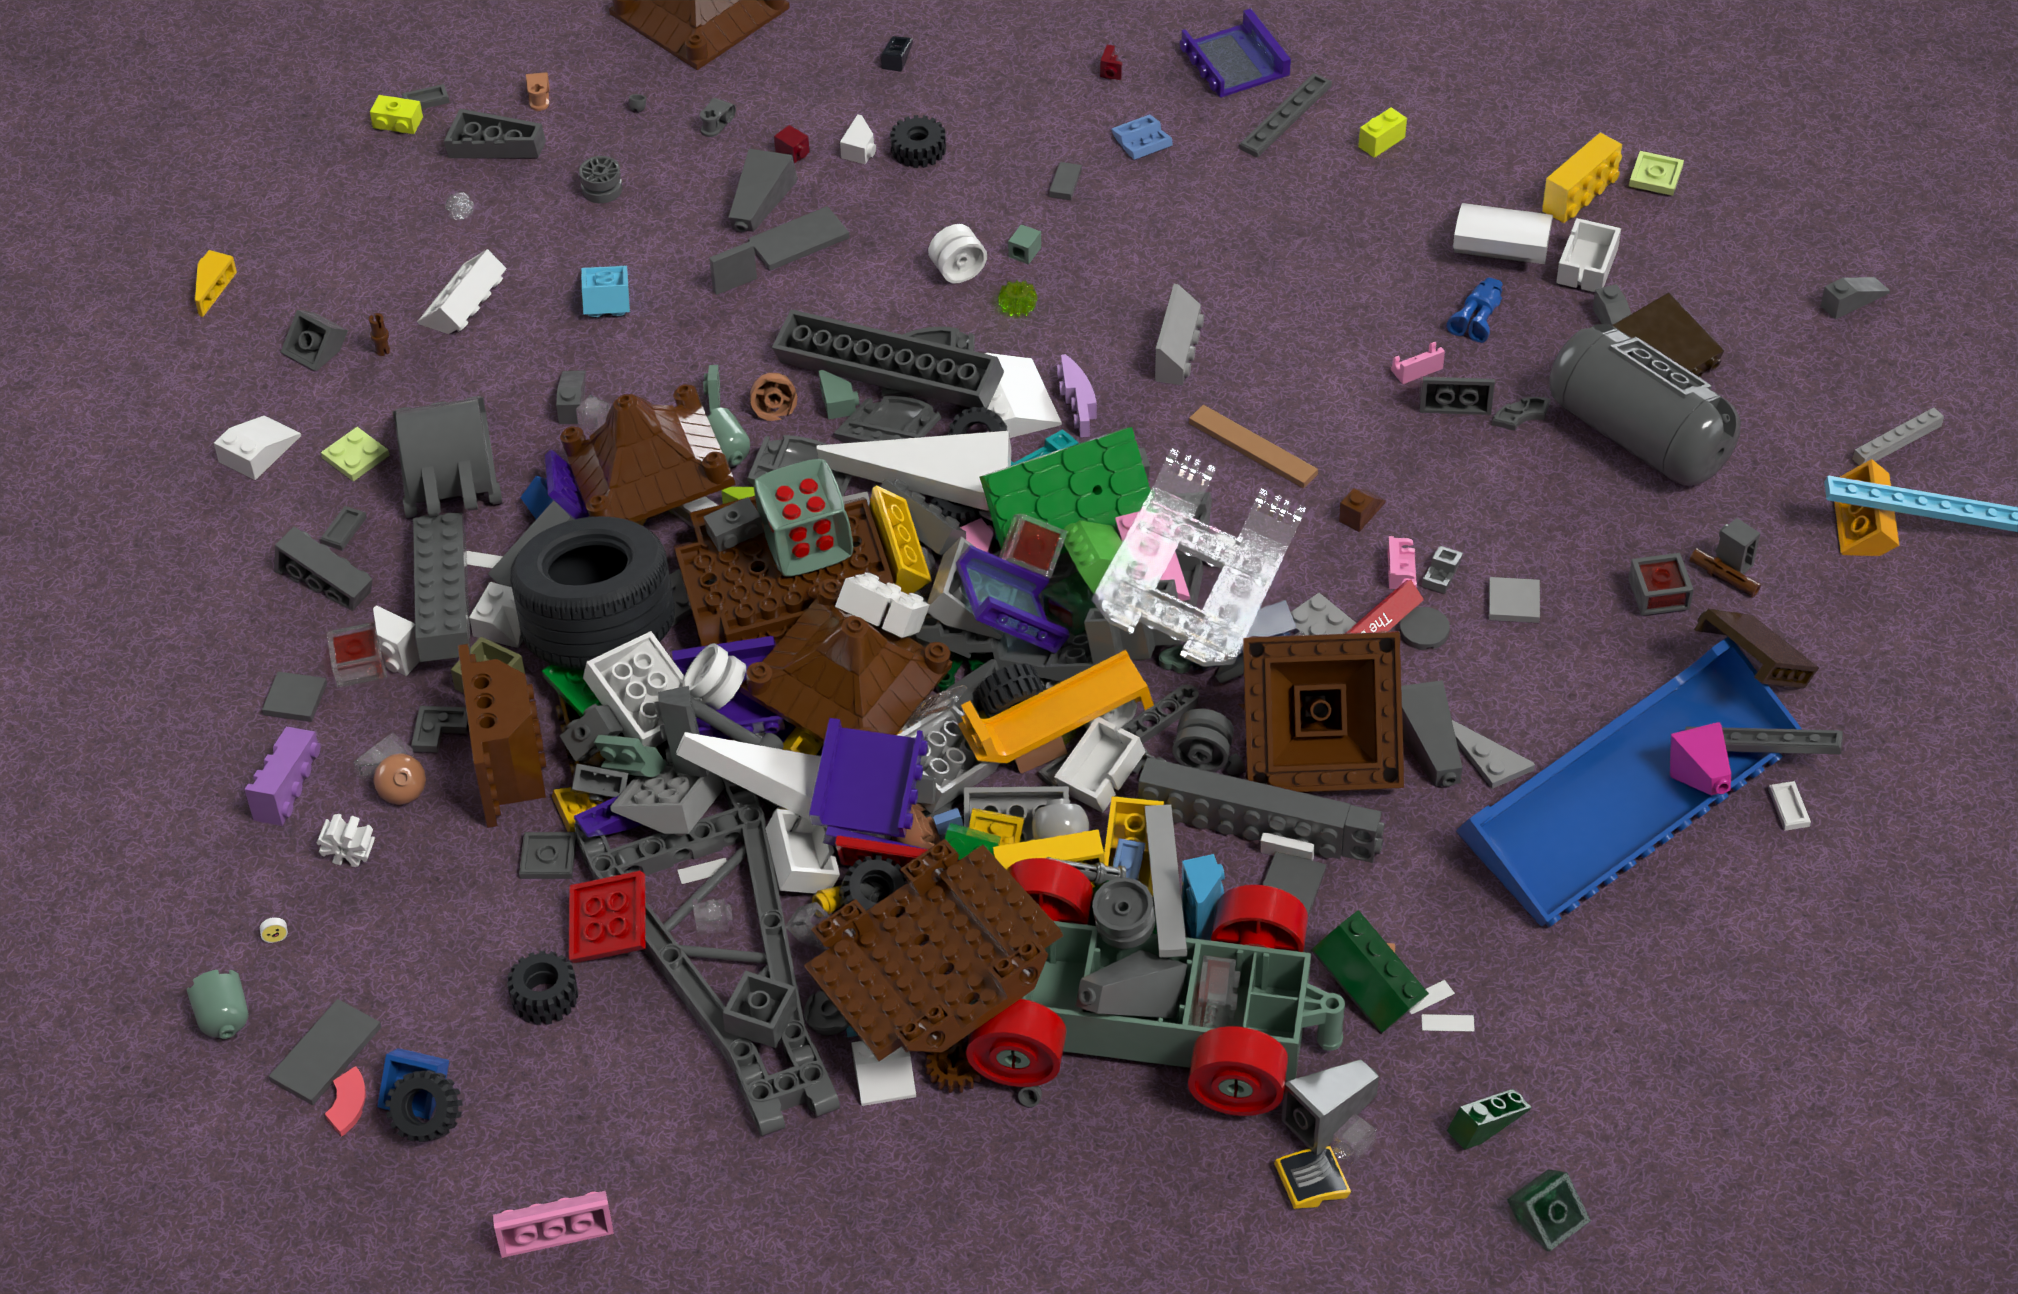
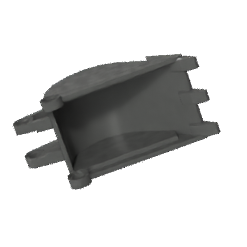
[393,396,503,519]

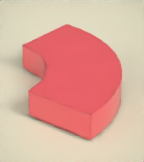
[325,1066,366,1137]

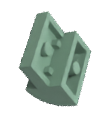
[594,735,667,777]

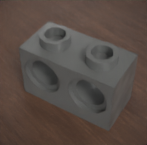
[1342,805,1385,863]

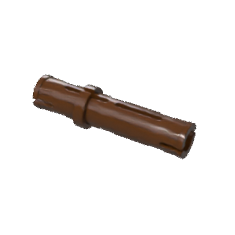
[1689,548,1761,598]

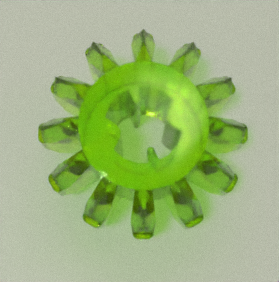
[998,279,1037,317]

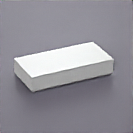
[1769,781,1811,831]
[1261,833,1314,861]

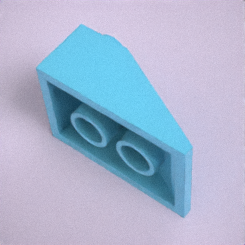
[581,266,630,317]

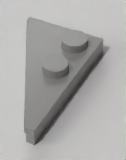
[1452,720,1535,789]

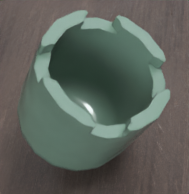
[707,407,751,468]
[186,970,249,1039]

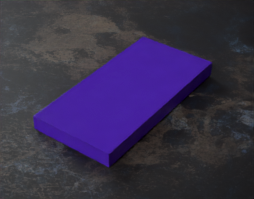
[545,450,589,519]

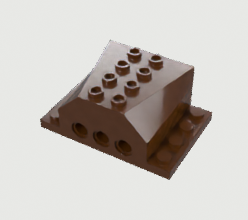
[458,644,547,828]

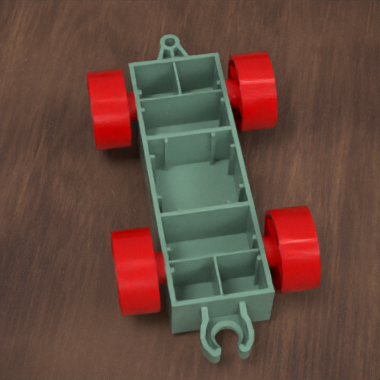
[966,858,1345,1116]

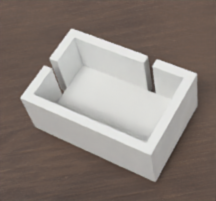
[1556,218,1621,292]
[835,573,930,638]
[1055,717,1145,813]
[765,809,840,893]

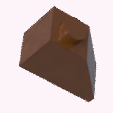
[1339,488,1386,532]

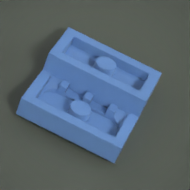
[1111,115,1173,160]

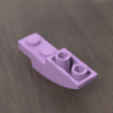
[1057,354,1097,437]

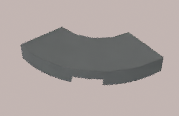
[1492,397,1551,431]

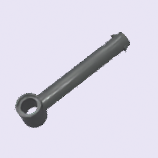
[691,696,784,749]

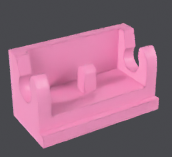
[1391,342,1445,384]
[1387,536,1417,589]

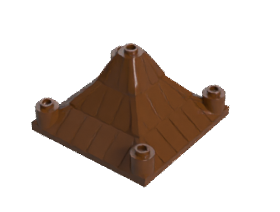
[609,0,790,70]
[560,384,736,522]
[739,579,953,743]
[1241,631,1404,792]

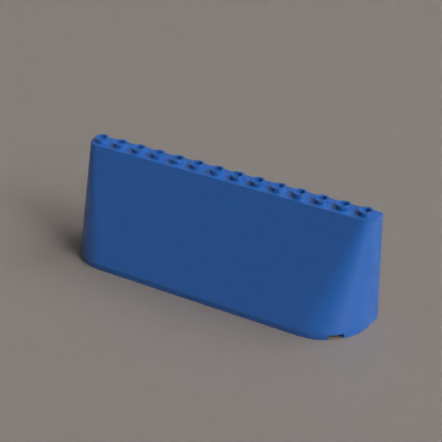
[1456,637,1803,928]

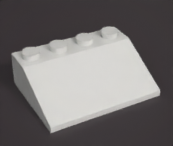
[985,353,1062,438]
[583,631,703,747]

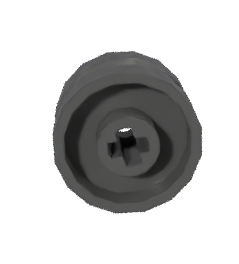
[1172,708,1234,772]
[1093,877,1155,949]

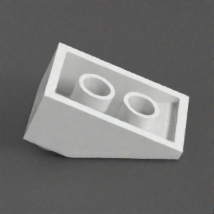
[214,416,301,480]

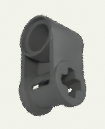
[700,98,736,137]

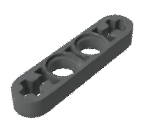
[1121,684,1199,744]

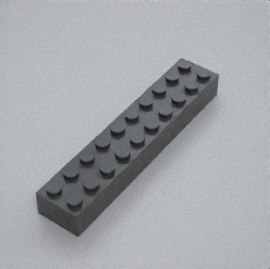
[772,309,1005,409]

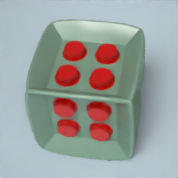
[754,459,853,576]

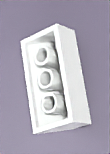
[417,249,506,334]

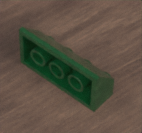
[1311,910,1429,1034]

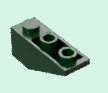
[1447,1089,1532,1150]

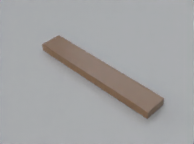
[1189,405,1318,489]

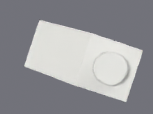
[840,115,876,164]

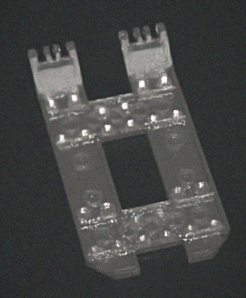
[1092,447,1306,666]

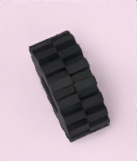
[890,115,946,168]

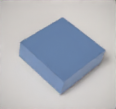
[933,808,964,835]

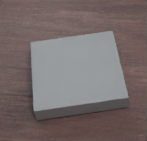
[1489,577,1540,623]

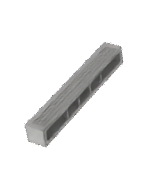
[1852,408,1944,466]

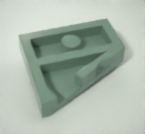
[703,365,720,415]

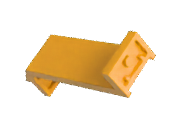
[958,650,1154,763]

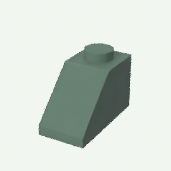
[819,370,859,419]

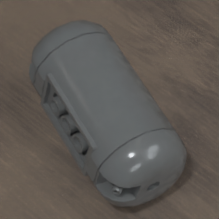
[1549,324,1741,486]

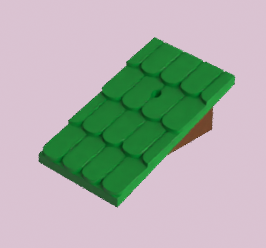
[979,427,1159,567]

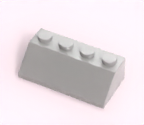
[1155,284,1204,385]

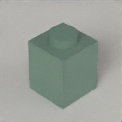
[1008,225,1041,264]

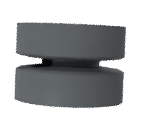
[579,156,623,203]

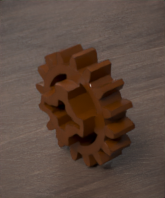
[926,1038,981,1093]

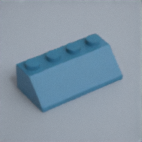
[1181,854,1225,941]

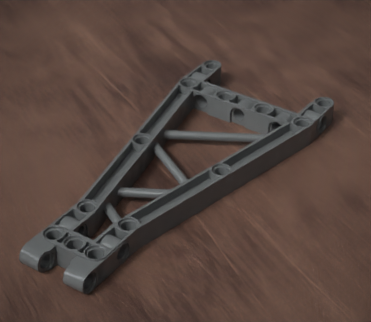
[574,777,840,1136]

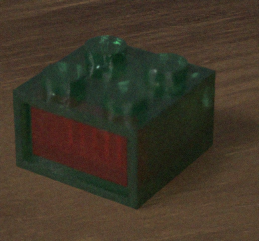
[1042,571,1113,636]

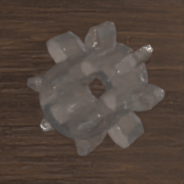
[445,192,474,220]

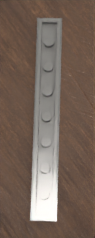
[1145,805,1187,957]

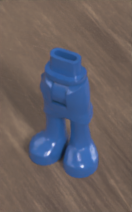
[1447,277,1503,343]

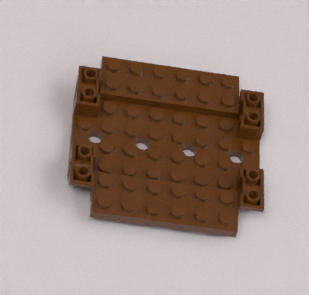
[673,496,894,646]
[804,839,1063,1061]

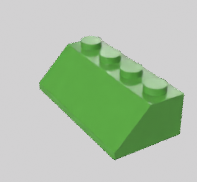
[1059,520,1137,595]

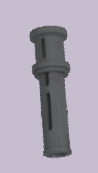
[1047,857,1126,886]

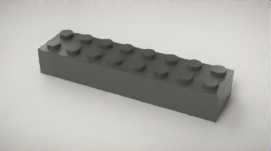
[413,512,471,662]
[1138,757,1351,859]

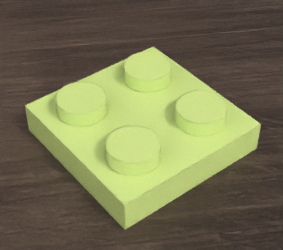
[1629,151,1684,196]
[321,427,390,481]

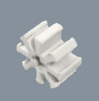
[317,814,375,867]

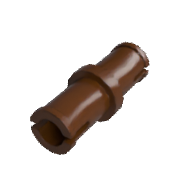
[369,313,390,356]

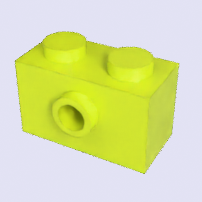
[370,95,423,134]
[1359,108,1407,158]

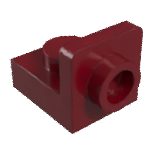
[1100,44,1123,80]

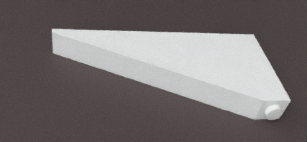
[817,431,1011,510]
[676,732,891,840]

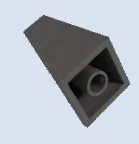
[729,149,798,232]
[1401,680,1462,787]
[1075,950,1187,1018]
[1282,1060,1379,1156]

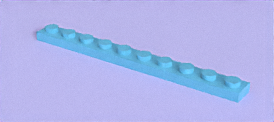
[1824,476,2018,532]

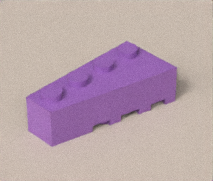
[245,726,321,826]

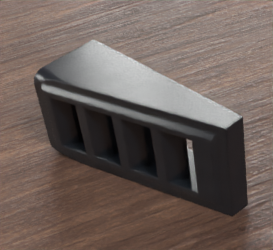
[881,36,913,72]

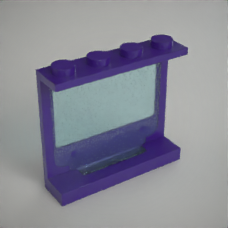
[1180,8,1291,98]
[956,545,1070,653]

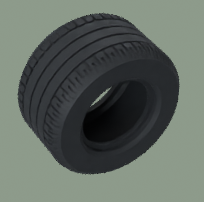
[510,516,675,671]

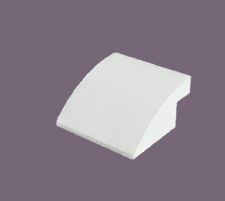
[1453,203,1553,264]

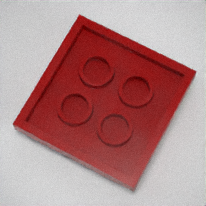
[569,871,646,963]

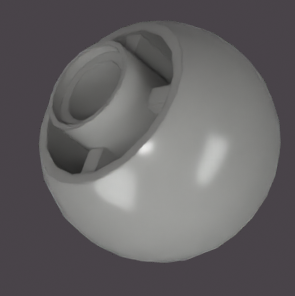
[1032,799,1089,840]

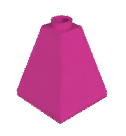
[1670,722,1731,795]

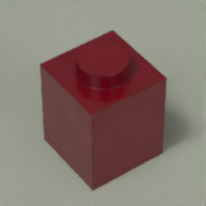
[774,125,810,164]

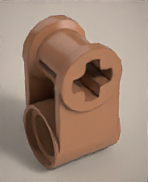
[526,72,550,111]

